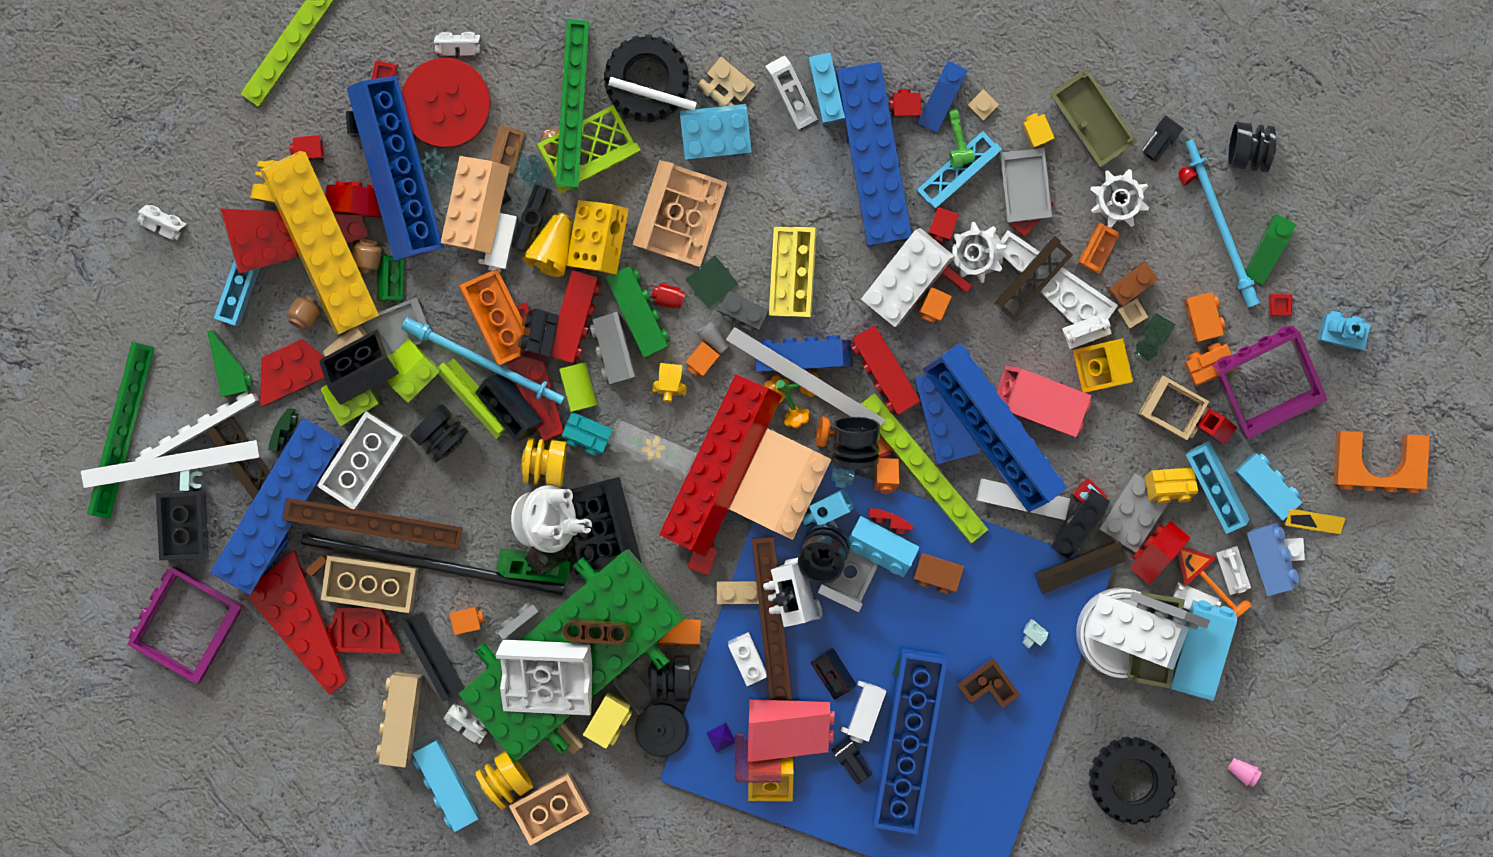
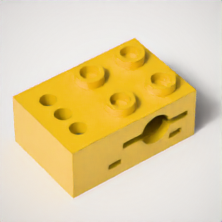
[566,200,629,275]

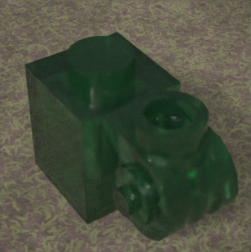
[1135,313,1176,361]

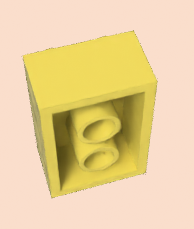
[583,690,633,748]

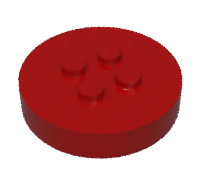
[402,58,491,148]

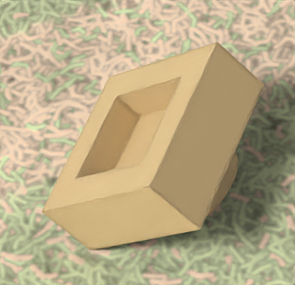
[967,89,999,121]
[1117,298,1148,329]

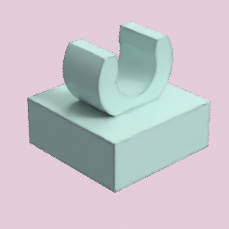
[180,469,203,491]
[1022,619,1049,648]

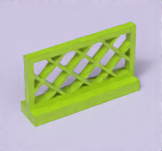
[536,105,640,194]
[438,358,507,439]

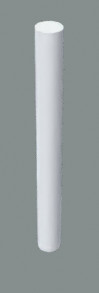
[608,77,697,111]

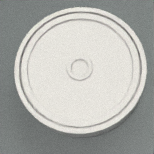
[1076,588,1141,678]

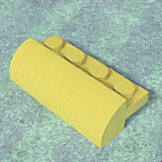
[769,227,817,318]

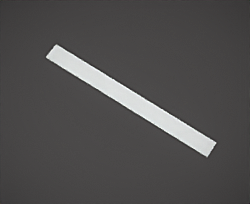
[726,327,885,427]
[81,440,259,488]

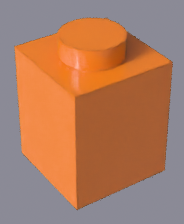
[686,341,720,377]
[873,458,899,494]
[449,606,485,635]

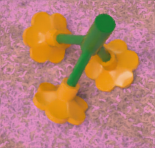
[764,369,818,428]

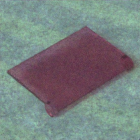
[735,733,781,783]

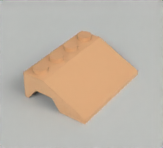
[632,160,727,267]
[729,428,832,540]

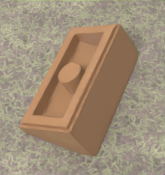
[489,125,525,175]

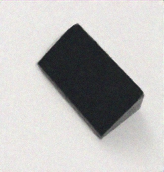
[810,648,856,700]

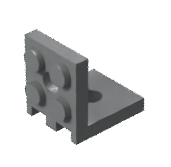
[817,549,878,612]
[498,601,548,641]

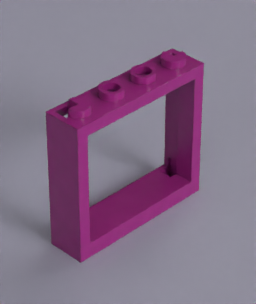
[1212,326,1327,439]
[127,566,245,684]

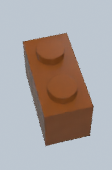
[1107,262,1159,307]
[912,552,964,594]

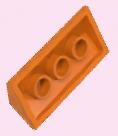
[458,269,525,366]

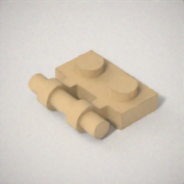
[697,57,755,107]

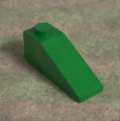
[1245,215,1297,286]
[207,330,253,397]
[496,548,571,583]

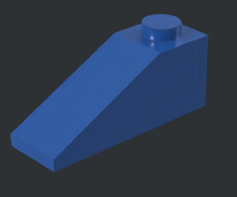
[917,61,968,133]

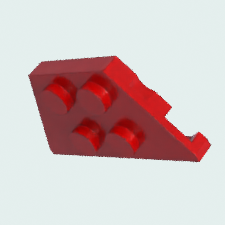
[260,339,325,407]
[326,607,402,653]

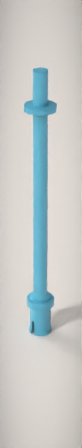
[1185,139,1261,308]
[401,317,565,404]

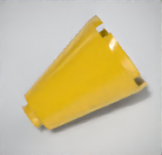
[522,213,573,277]

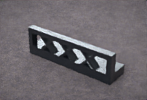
[400,611,465,702]

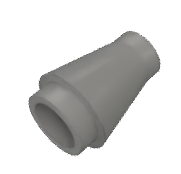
[697,321,729,354]

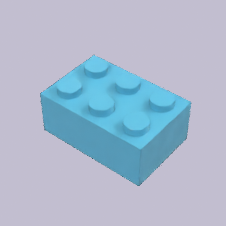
[680,104,752,160]

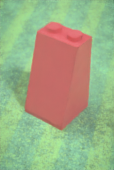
[997,365,1092,437]
[748,700,834,762]

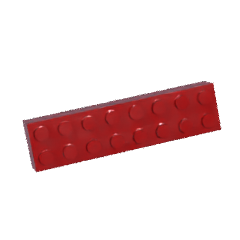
[659,374,782,557]

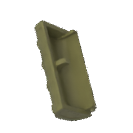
[1050,69,1137,167]
[1127,592,1185,688]

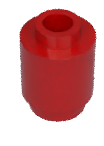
[651,283,685,309]

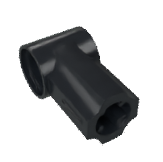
[1141,115,1184,162]
[831,737,872,784]

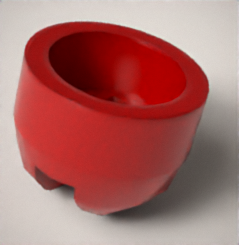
[1178,166,1198,186]

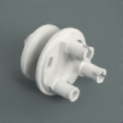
[511,485,592,553]

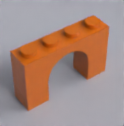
[1333,431,1430,493]

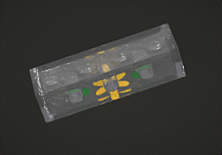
[607,419,697,481]

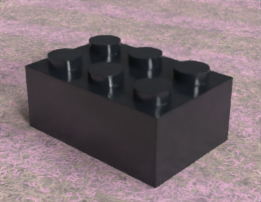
[319,329,399,405]
[156,491,209,560]

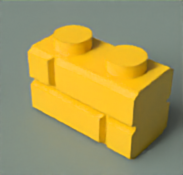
[1145,468,1198,504]

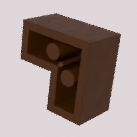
[956,657,1020,708]

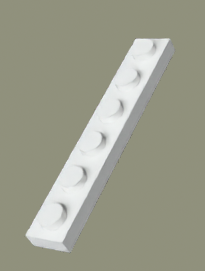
[135,392,259,461]

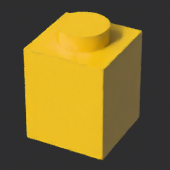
[1022,113,1055,149]

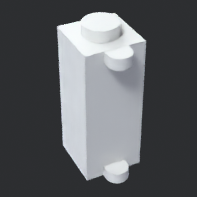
[478,213,518,273]
[841,681,886,743]

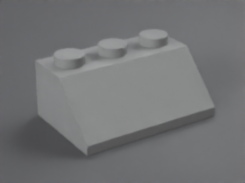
[590,312,636,385]

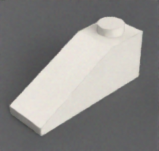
[765,56,818,130]

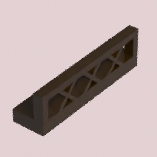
[994,236,1073,321]
[207,417,270,500]
[1034,540,1125,594]

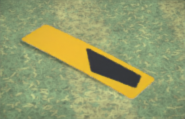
[1285,509,1345,534]

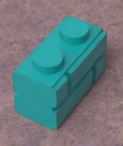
[562,412,614,456]

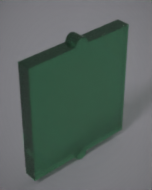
[685,255,738,308]

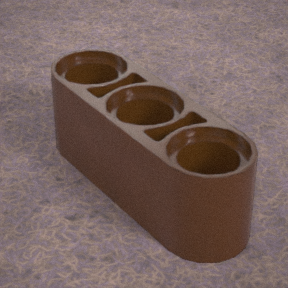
[563,619,632,645]

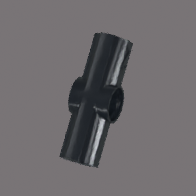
[511,184,553,252]

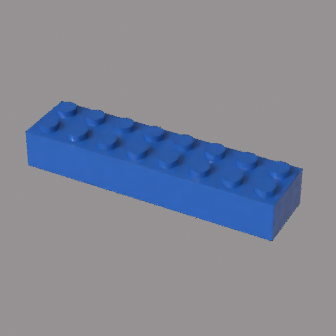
[836,62,912,247]
[346,76,444,261]
[923,343,1067,513]
[211,418,342,596]
[872,648,948,835]

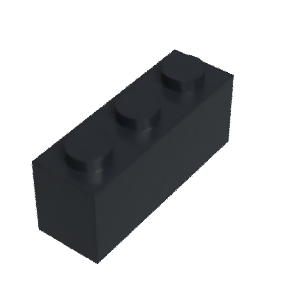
[475,374,543,442]
[1051,488,1110,559]

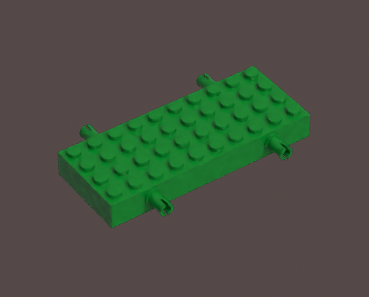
[459,549,686,763]

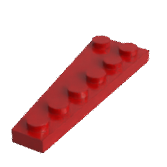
[507,302,564,441]

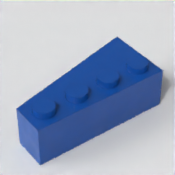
[756,335,853,372]
[913,375,981,464]

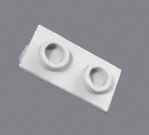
[434,32,480,56]
[137,205,187,240]
[1062,313,1112,349]
[1216,546,1251,595]
[443,703,488,744]

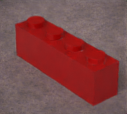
[551,270,601,363]
[850,325,921,415]

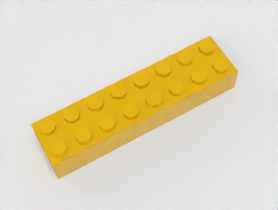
[260,151,379,334]

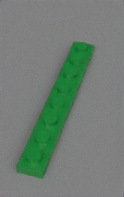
[555,19,589,190]
[87,342,155,519]

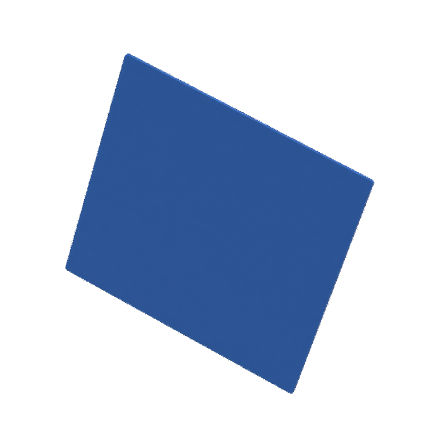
[661,465,1112,857]

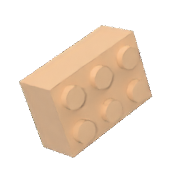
[509,771,590,845]

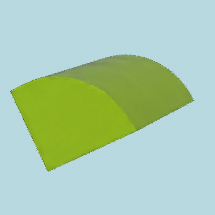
[559,363,598,412]

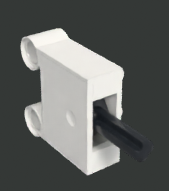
[763,558,822,627]

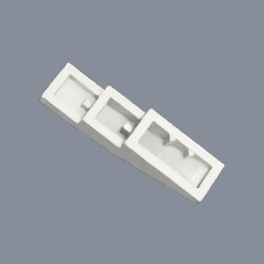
[976,478,1070,520]

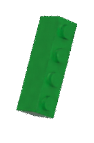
[606,266,670,358]

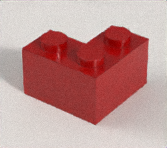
[325,181,382,218]
[1129,520,1191,585]

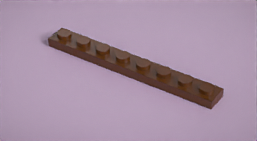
[282,498,463,549]
[752,536,793,701]

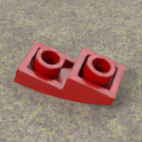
[868,508,913,534]

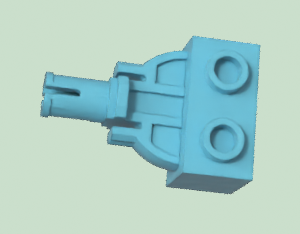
[1317,311,1371,351]

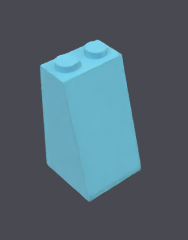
[1170,600,1237,701]

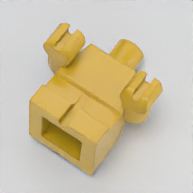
[652,363,687,403]

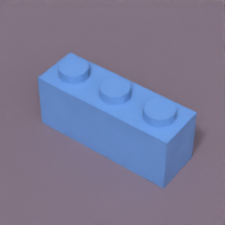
[1247,522,1299,596]

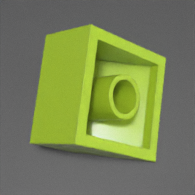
[386,338,440,403]
[321,385,382,427]

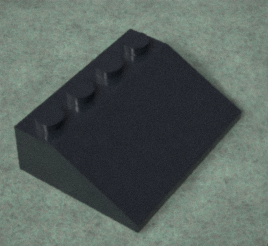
[565,477,642,580]

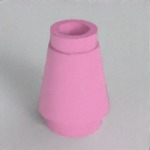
[1227,758,1262,787]

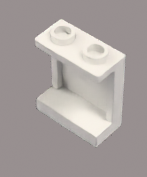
[728,632,767,686]

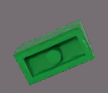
[377,256,405,301]

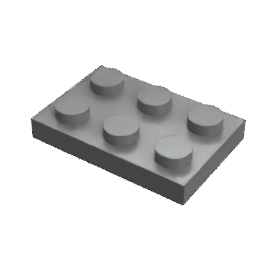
[1098,473,1168,553]
[1129,591,1210,630]

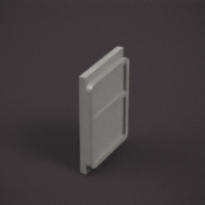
[1000,148,1052,223]
[361,297,428,354]

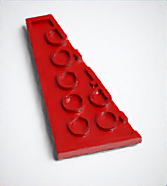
[219,208,368,274]
[245,550,348,695]

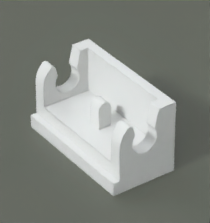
[1172,582,1221,610]

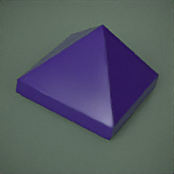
[706,723,736,753]

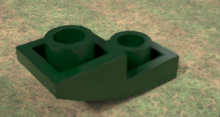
[268,408,298,451]

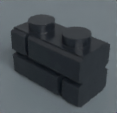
[518,308,559,361]

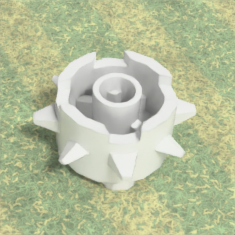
[1090,169,1149,228]
[952,222,1007,283]

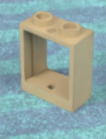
[1138,375,1209,440]

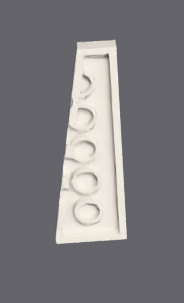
[1000,230,1118,342]

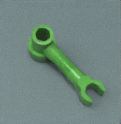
[947,108,975,169]

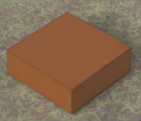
[306,555,327,576]

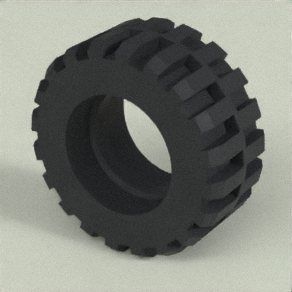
[604,35,689,123]
[1089,737,1177,825]

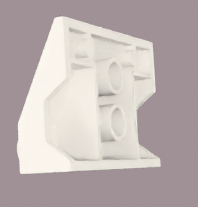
[496,640,592,715]

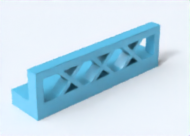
[917,131,1002,210]

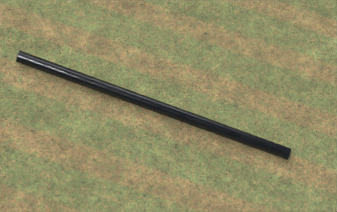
[301,534,565,596]

